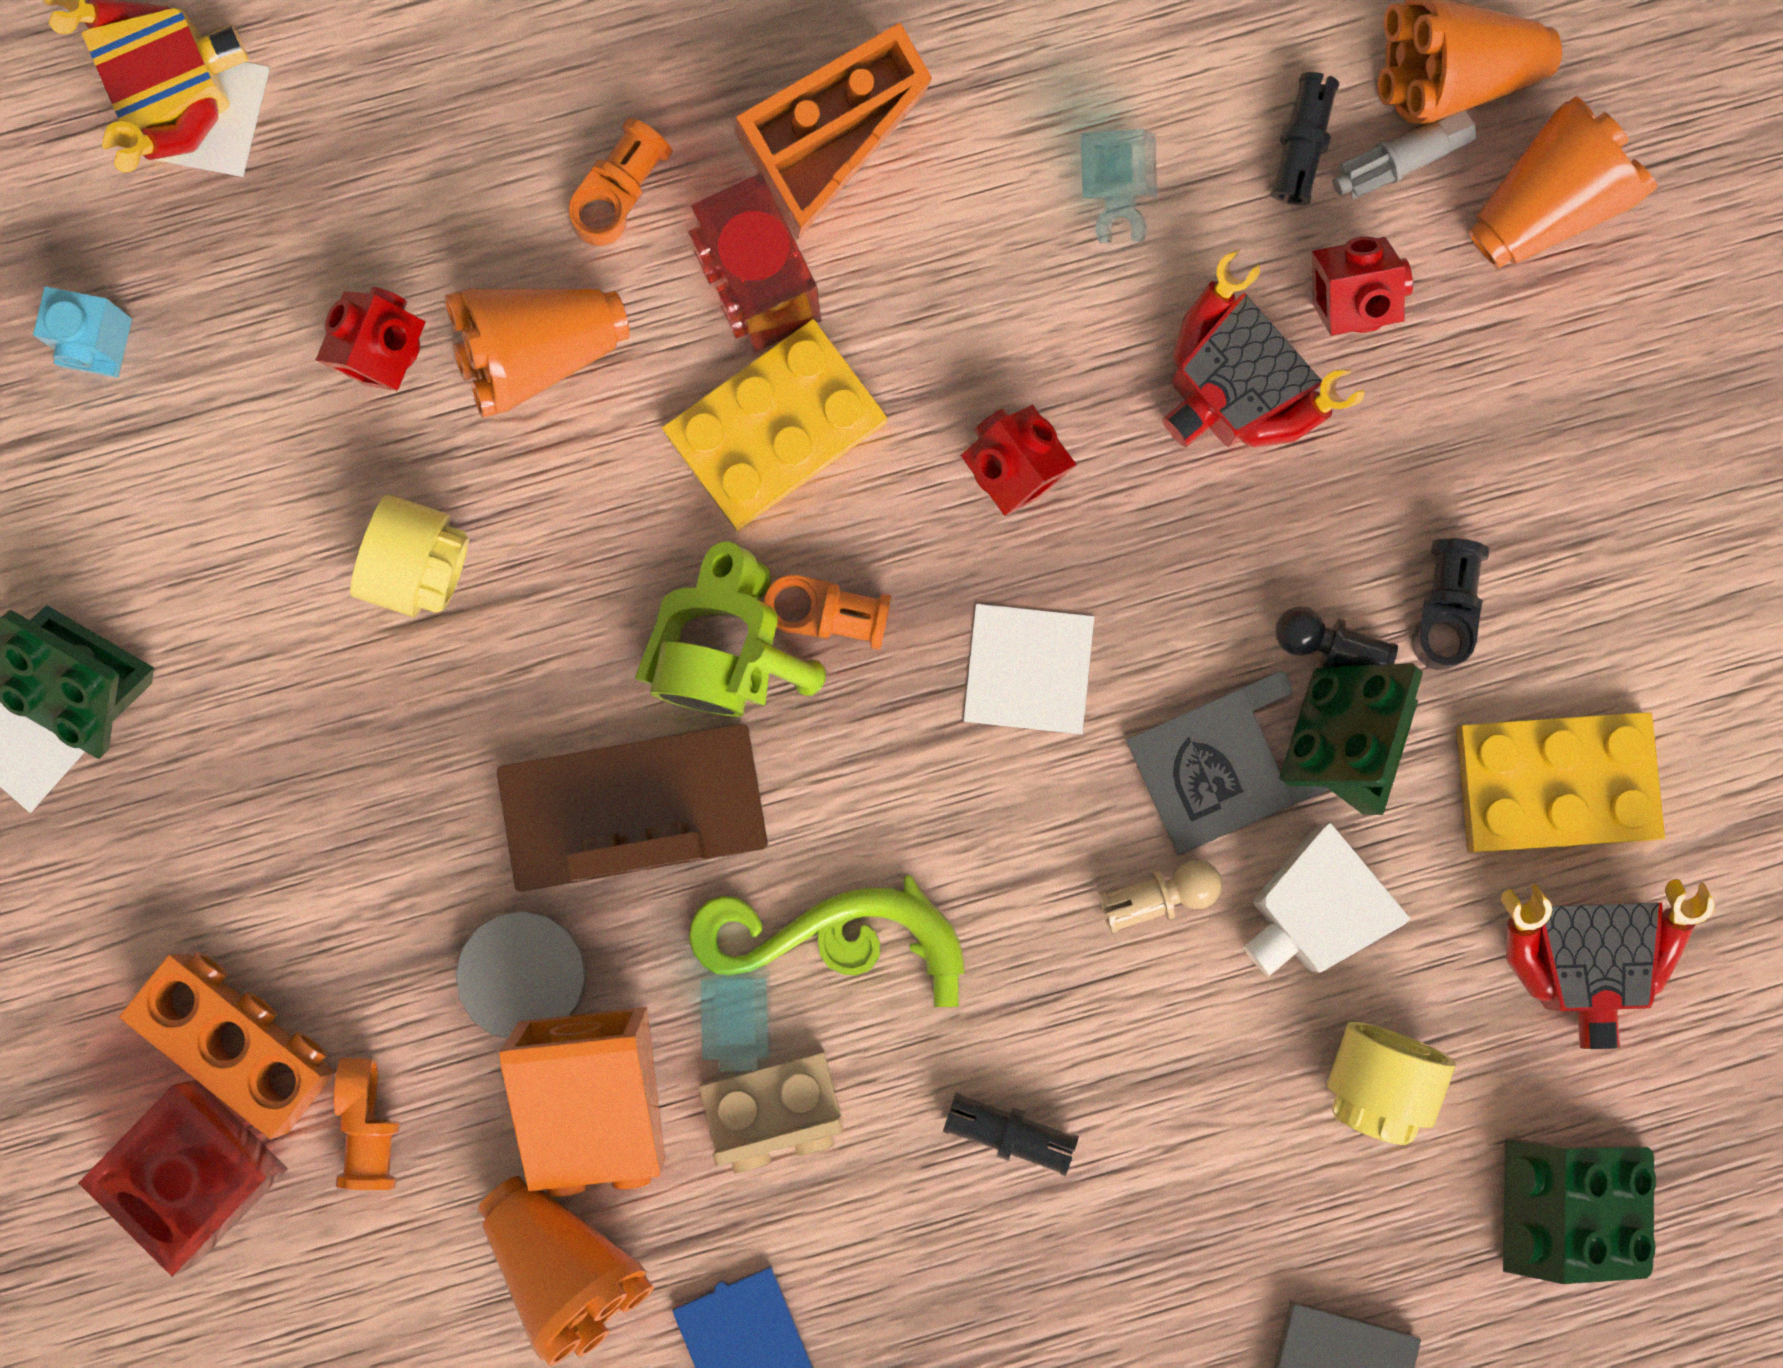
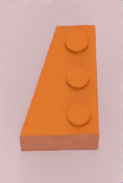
[735,22,932,240]

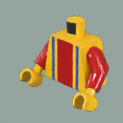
[44,0,249,173]

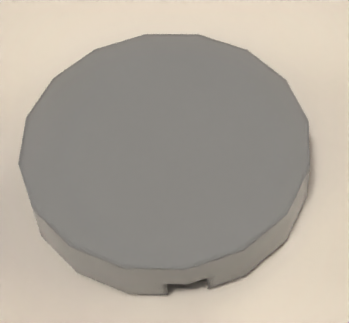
[456,911,587,1039]

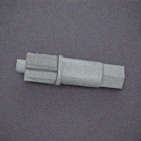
[1332,110,1476,200]

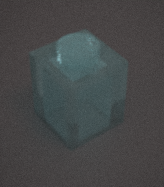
[701,977,772,1071]

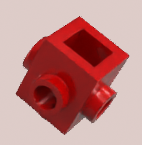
[1312,236,1413,336]
[315,286,426,391]
[960,404,1077,516]

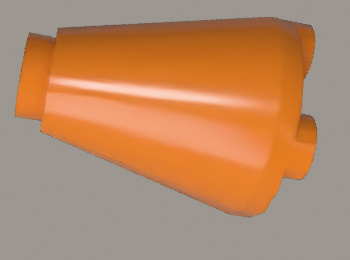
[1377,0,1562,123]
[1467,96,1657,269]
[444,288,629,418]
[478,1176,654,1366]

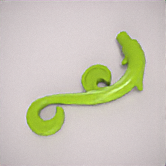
[689,875,965,1007]

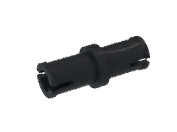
[1271,72,1340,205]
[943,1092,1079,1176]

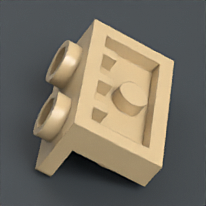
[699,1051,844,1173]

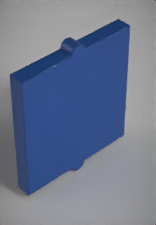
[672,1266,814,1368]

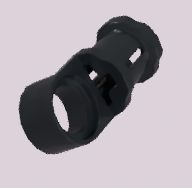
[1412,538,1490,670]

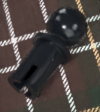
[1275,606,1398,668]

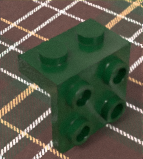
[1503,1140,1656,1284]

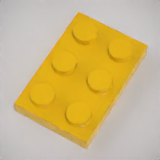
[662,319,887,532]
[1456,712,1665,853]

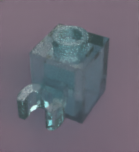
[1081,129,1157,243]

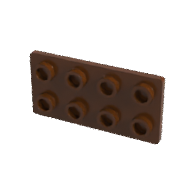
[497,724,768,892]

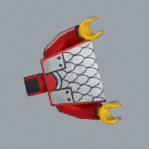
[1162,249,1365,448]
[1501,879,1714,1049]

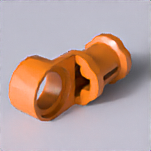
[569,117,673,246]
[765,575,892,650]
[334,1057,399,1190]

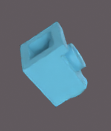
[33,287,132,378]

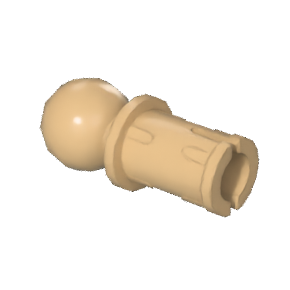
[1099,859,1222,933]

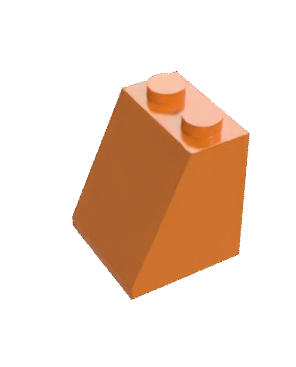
[499,1007,665,1197]

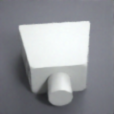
[1243,823,1411,977]

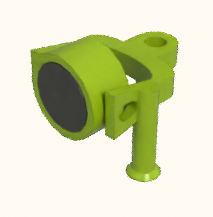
[634,541,826,717]

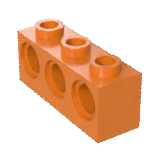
[119,952,336,1140]

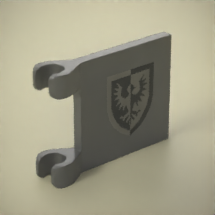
[1126,671,1329,856]

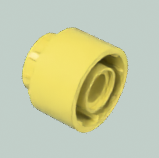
[350,493,469,618]
[1326,1022,1457,1145]

